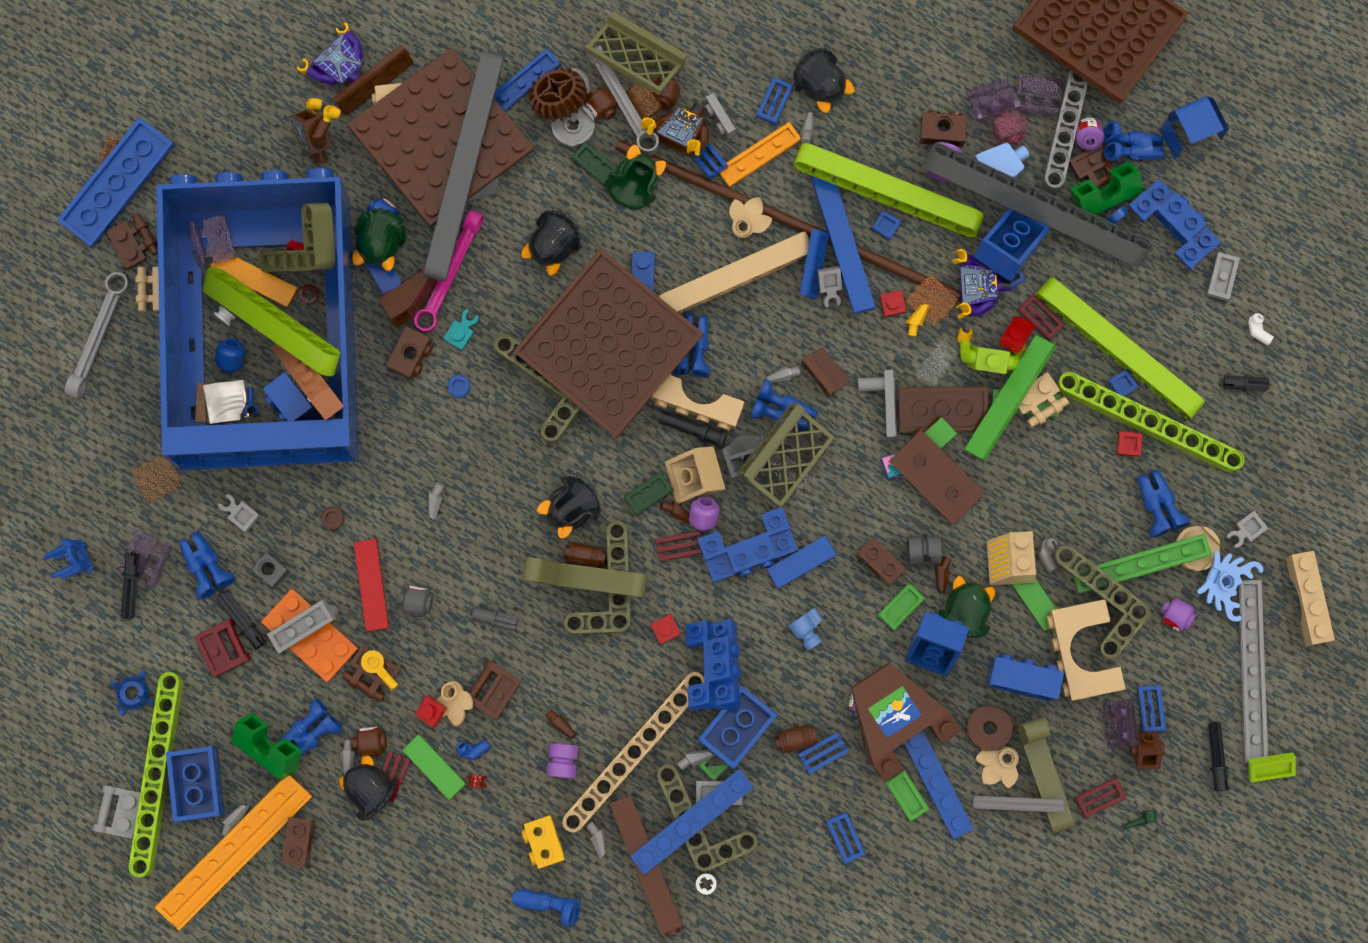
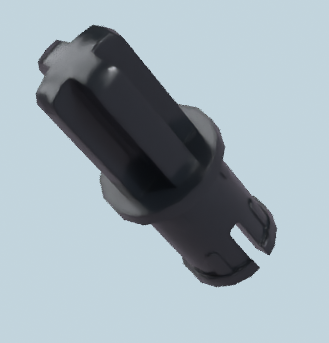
[1223,374,1270,392]

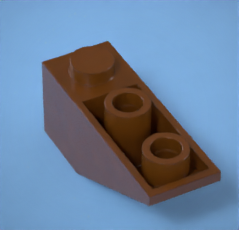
[378,268,438,328]

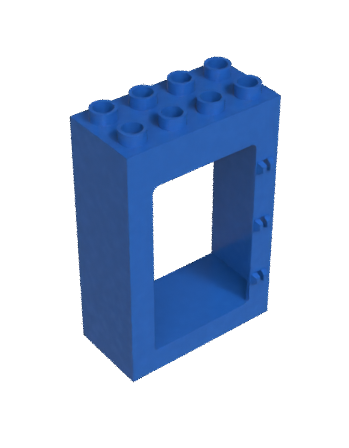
[156,168,359,471]

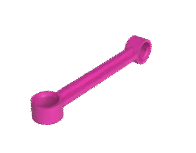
[414,209,484,333]

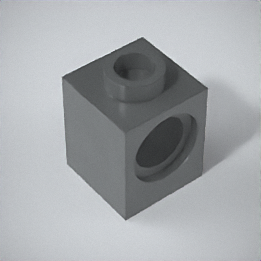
[252,552,290,589]

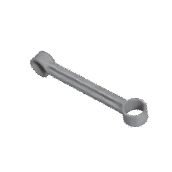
[584,45,659,156]
[64,272,130,399]

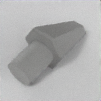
[800,112,814,144]
[765,366,800,383]
[428,482,444,520]
[340,740,355,775]
[677,750,714,770]
[221,804,250,835]
[586,822,607,859]

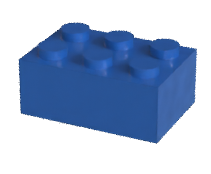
[974,208,1050,282]
[263,372,323,422]
[904,612,969,677]
[985,654,1064,702]
[698,686,777,770]
[166,746,225,822]

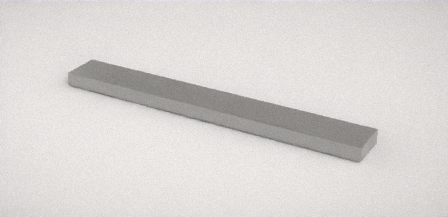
[1238,580,1268,763]

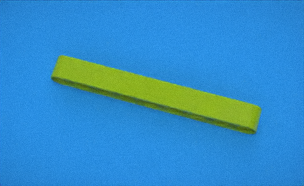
[794,143,984,238]
[202,267,341,376]
[1035,277,1205,420]
[1056,372,1244,473]
[129,672,184,877]

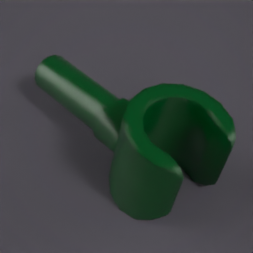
[1125,810,1156,829]

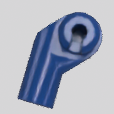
[456,739,491,760]

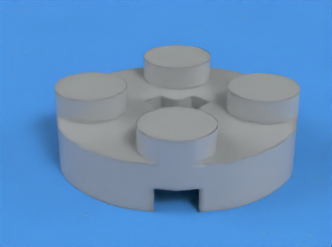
[551,106,595,148]

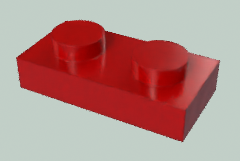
[999,315,1035,354]

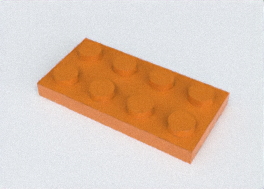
[261,589,359,683]

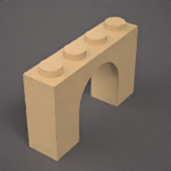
[1046,599,1125,701]

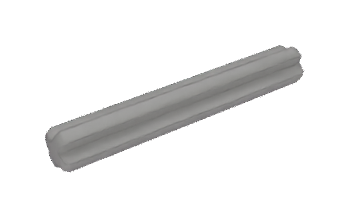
[973,796,1065,813]

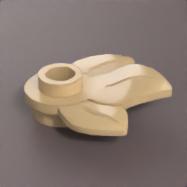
[729,197,772,238]
[436,681,473,727]
[975,747,1019,788]

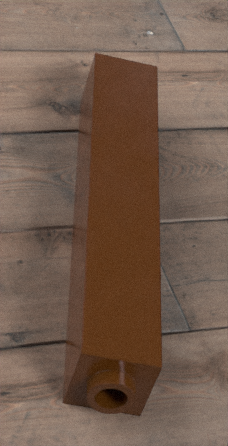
[610,795,683,937]

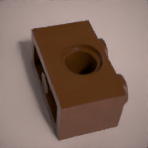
[919,110,967,147]
[386,326,433,381]
[856,537,906,587]
[282,817,316,867]

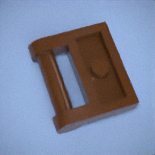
[469,660,522,720]

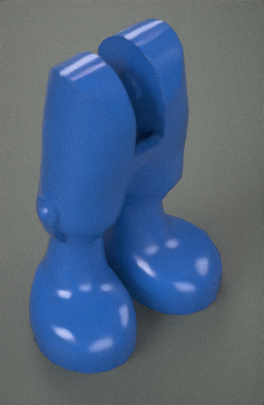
[1103,121,1164,161]
[672,313,711,378]
[750,379,818,431]
[1136,469,1190,538]
[179,530,236,600]
[278,698,343,757]
[512,889,581,927]

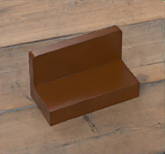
[801,348,849,398]

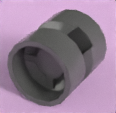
[907,535,942,566]

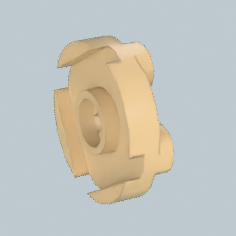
[1175,526,1220,572]

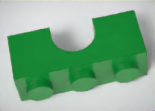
[1070,161,1143,215]
[231,713,302,781]

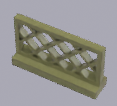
[584,11,687,95]
[737,403,835,508]

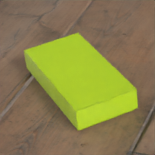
[1248,752,1296,783]

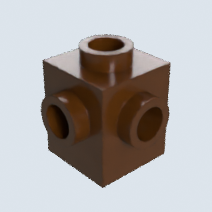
[1130,733,1165,769]

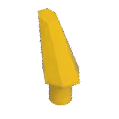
[906,304,930,336]

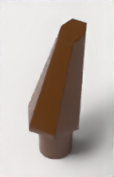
[660,500,691,525]
[934,556,951,594]
[545,709,576,739]

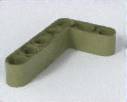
[259,203,335,272]
[494,334,582,444]
[564,521,631,635]
[1054,545,1150,659]
[522,557,648,598]
[1015,716,1075,834]
[657,764,758,871]

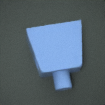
[974,143,1030,178]

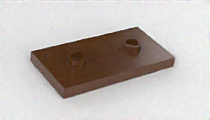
[898,386,989,433]
[889,429,985,525]

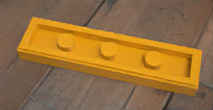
[719,122,802,188]
[209,249,298,308]

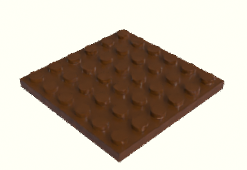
[1011,0,1189,104]
[347,48,534,228]
[513,248,704,438]

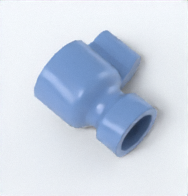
[788,608,822,651]

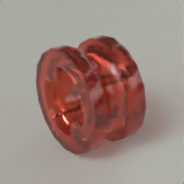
[298,284,319,305]
[466,775,487,788]

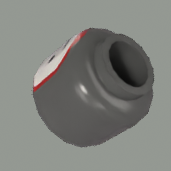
[398,586,433,617]

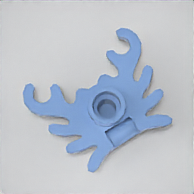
[1197,551,1263,621]

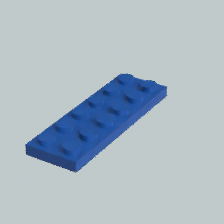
[57,117,175,248]

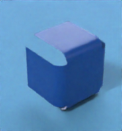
[1160,96,1229,160]

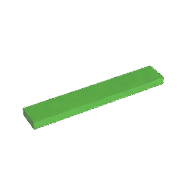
[965,335,1056,461]
[1073,533,1212,594]

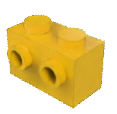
[521,815,566,869]

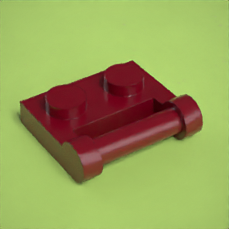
[194,619,252,678]

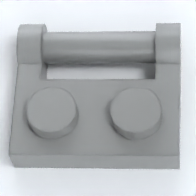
[92,785,140,839]

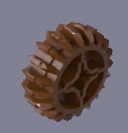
[528,66,587,122]

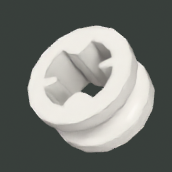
[214,305,236,326]
[696,873,716,895]

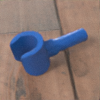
[242,387,258,417]

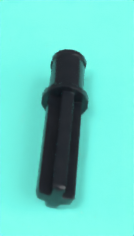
[121,552,140,620]
[216,591,267,650]
[1208,722,1229,791]

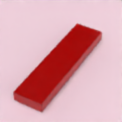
[354,539,389,632]

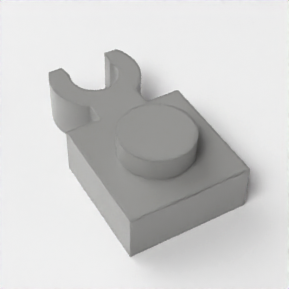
[817,266,842,307]
[218,494,260,533]
[1225,511,1268,549]

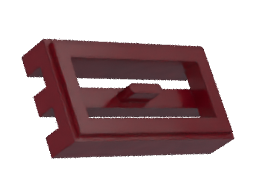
[1017,294,1065,341]
[656,531,702,562]
[382,751,411,803]
[1074,777,1126,818]

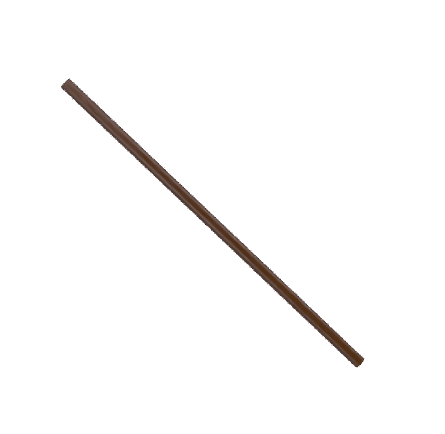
[615,140,961,301]

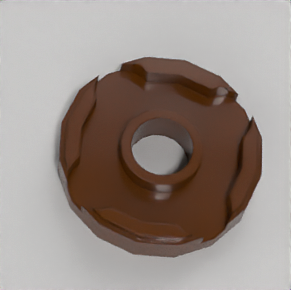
[967,705,1013,751]

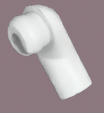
[1248,313,1274,346]

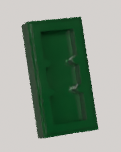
[571,141,618,187]
[624,472,674,516]

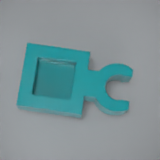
[443,309,479,351]

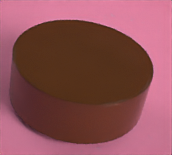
[321,507,344,530]

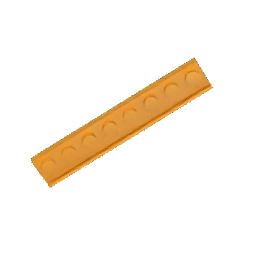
[155,775,312,930]

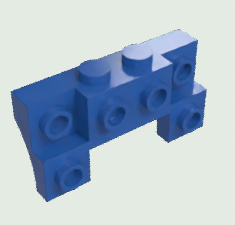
[1127,179,1221,271]
[697,507,798,583]
[686,619,741,711]

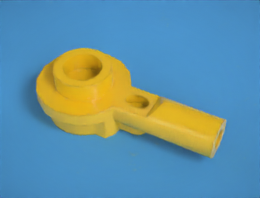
[361,650,398,691]

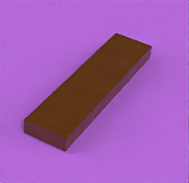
[333,45,414,116]

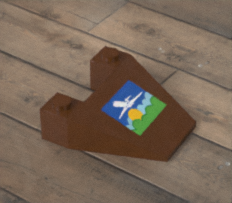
[851,663,961,782]

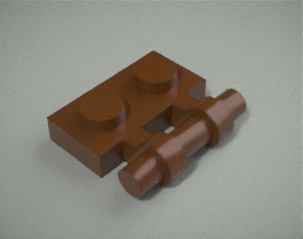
[1069,143,1117,189]
[106,214,158,270]
[342,645,401,702]

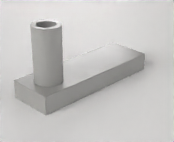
[858,370,897,440]
[267,599,338,654]

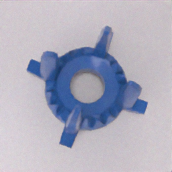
[44,539,93,578]
[110,670,154,716]

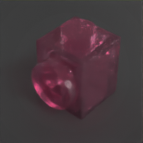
[991,110,1027,146]

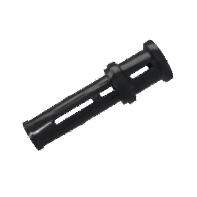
[659,410,728,450]

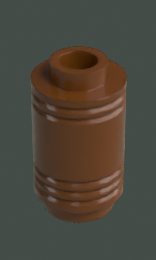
[563,542,606,568]
[774,724,818,754]

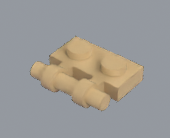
[135,267,159,312]
[1017,372,1069,428]

